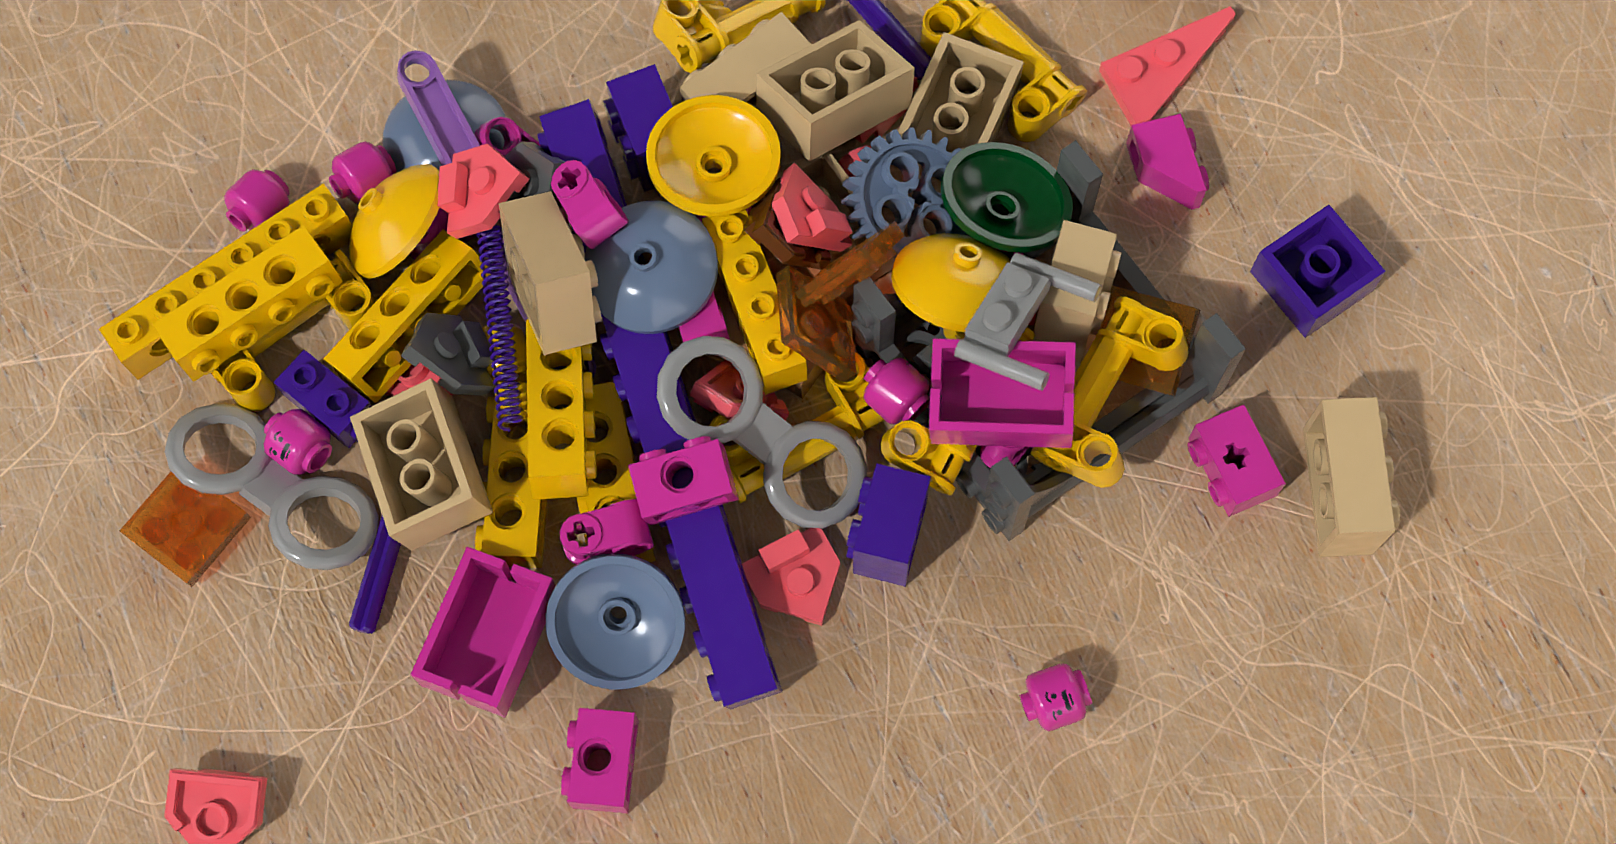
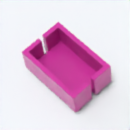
[929,339,1076,448]
[410,547,556,718]

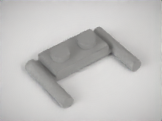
[955,253,1102,391]

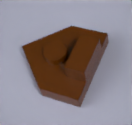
[743,178,832,269]

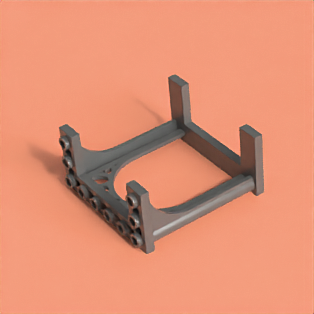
[851,140,1246,541]

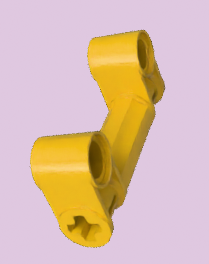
[653,0,826,73]
[920,0,1087,142]
[211,249,376,412]
[1031,296,1189,488]
[881,327,1035,495]
[709,349,884,504]

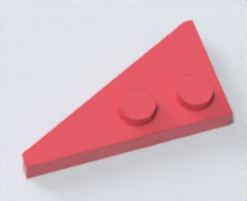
[1099,6,1236,126]

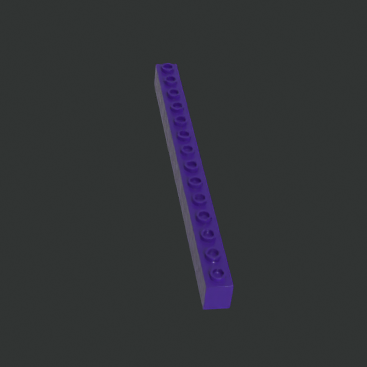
[537,99,783,710]

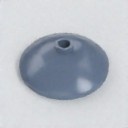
[383,80,506,173]
[584,201,718,334]
[546,553,685,690]

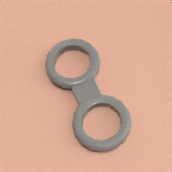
[657,336,867,529]
[165,403,379,570]

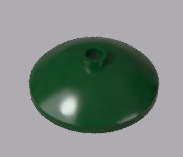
[941,142,1073,252]

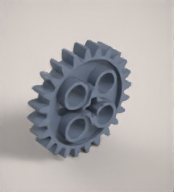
[841,127,969,264]

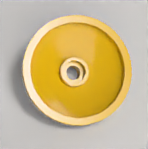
[646,95,781,216]
[349,164,440,278]
[891,233,1011,332]

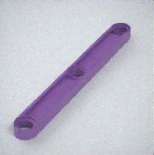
[397,50,596,378]

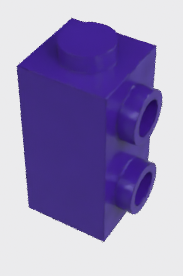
[274,350,372,449]

